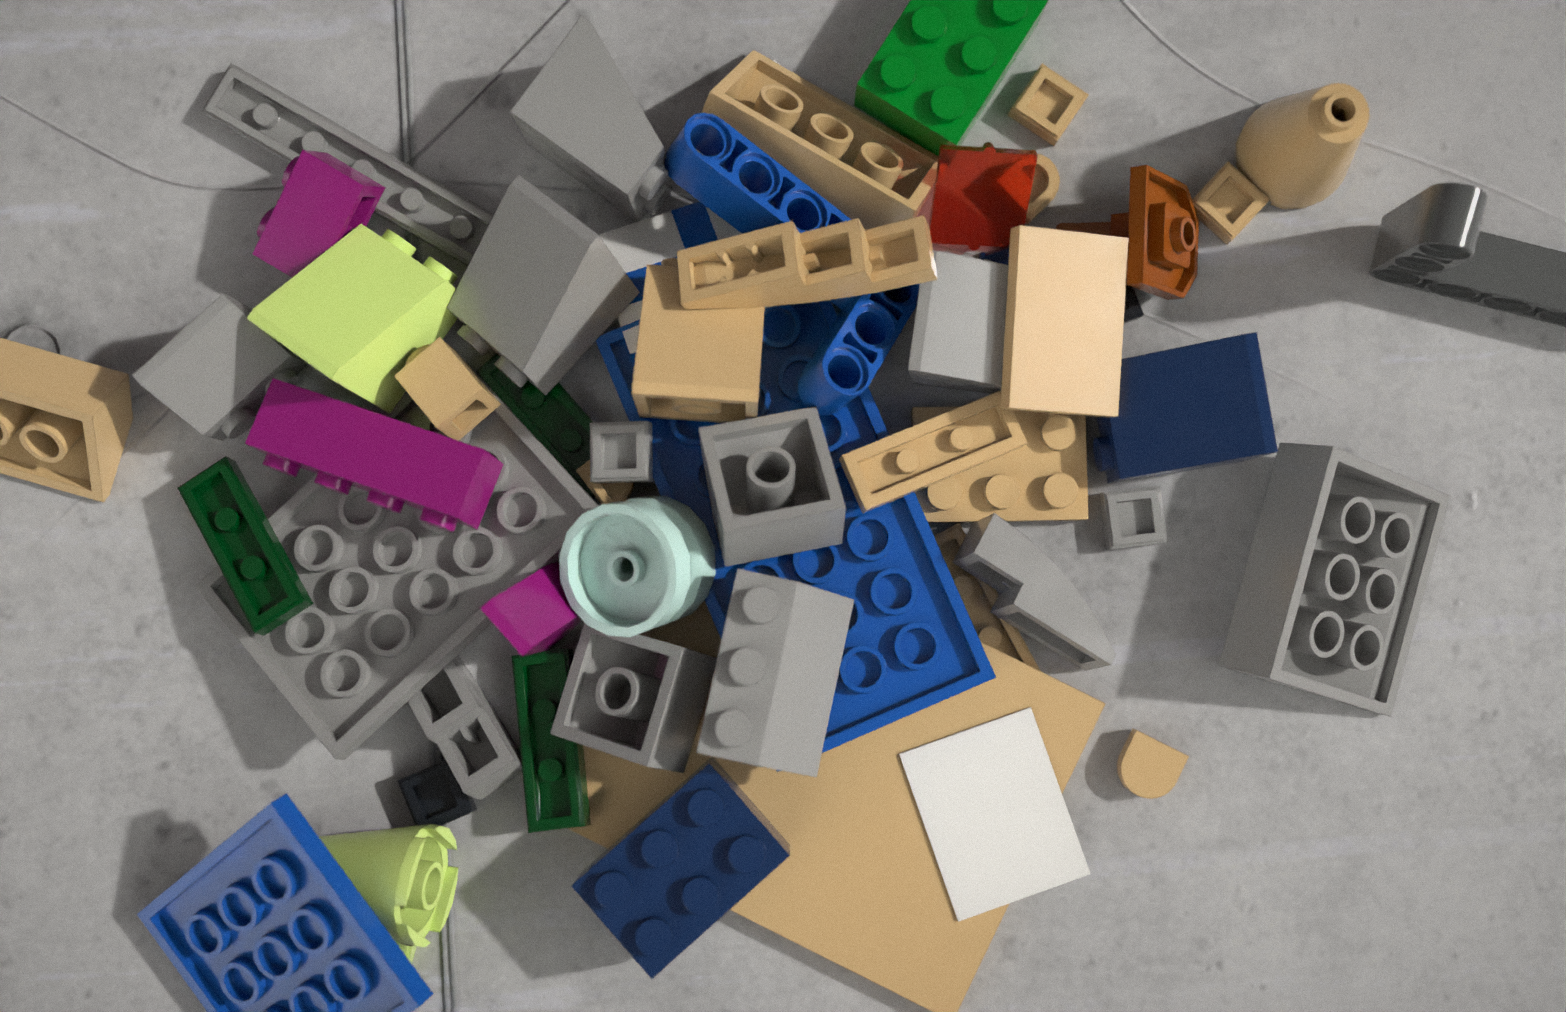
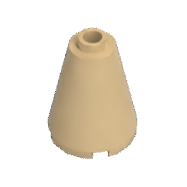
[1236,83,1369,209]

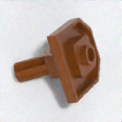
[1056,165,1199,300]

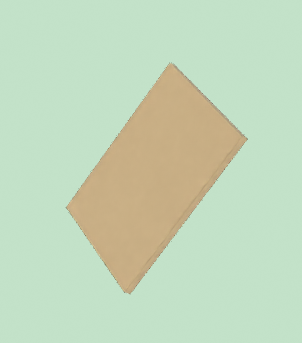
[568,600,1106,1012]

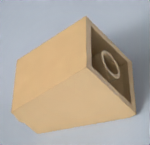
[632,258,765,423]

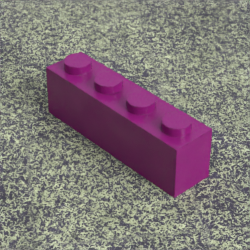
[245,378,504,533]

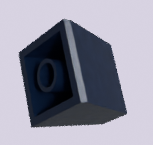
[1093,332,1278,483]

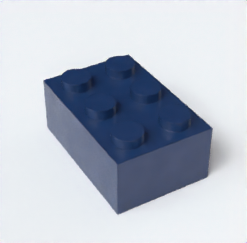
[571,756,790,979]

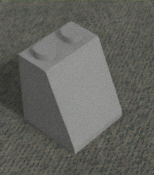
[510,15,672,222]
[447,174,640,395]
[908,250,1009,394]

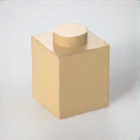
[394,337,501,441]

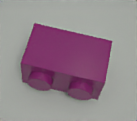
[252,150,386,277]

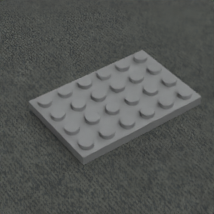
[195,349,599,760]

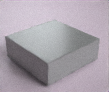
[590,421,653,484]
[1099,486,1168,550]

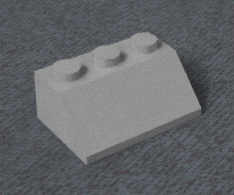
[696,569,854,777]

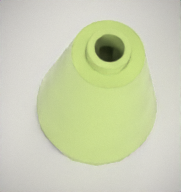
[318,824,458,947]

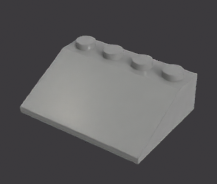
[1218,442,1450,717]

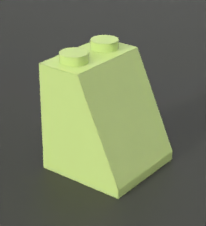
[246,224,458,414]

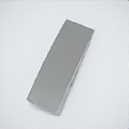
[952,513,1116,671]
[408,655,522,800]

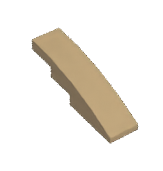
[677,215,938,310]

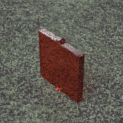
[928,142,1038,251]

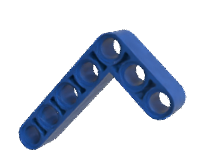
[664,113,920,416]

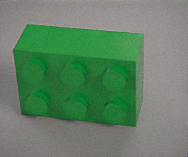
[854,0,1049,165]

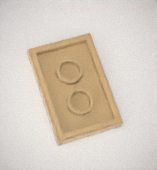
[1000,225,1129,417]

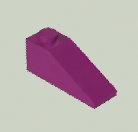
[480,561,583,656]

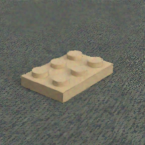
[911,406,1089,523]

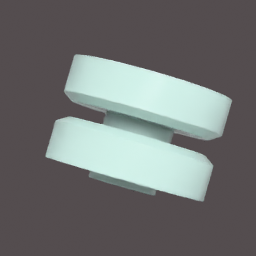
[559,496,716,637]

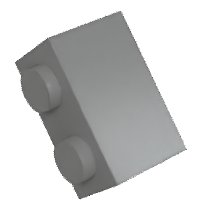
[132,293,308,441]
[698,406,846,567]
[550,623,717,773]

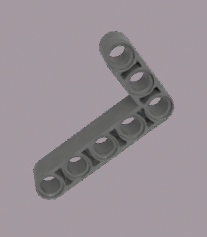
[1369,183,1566,327]

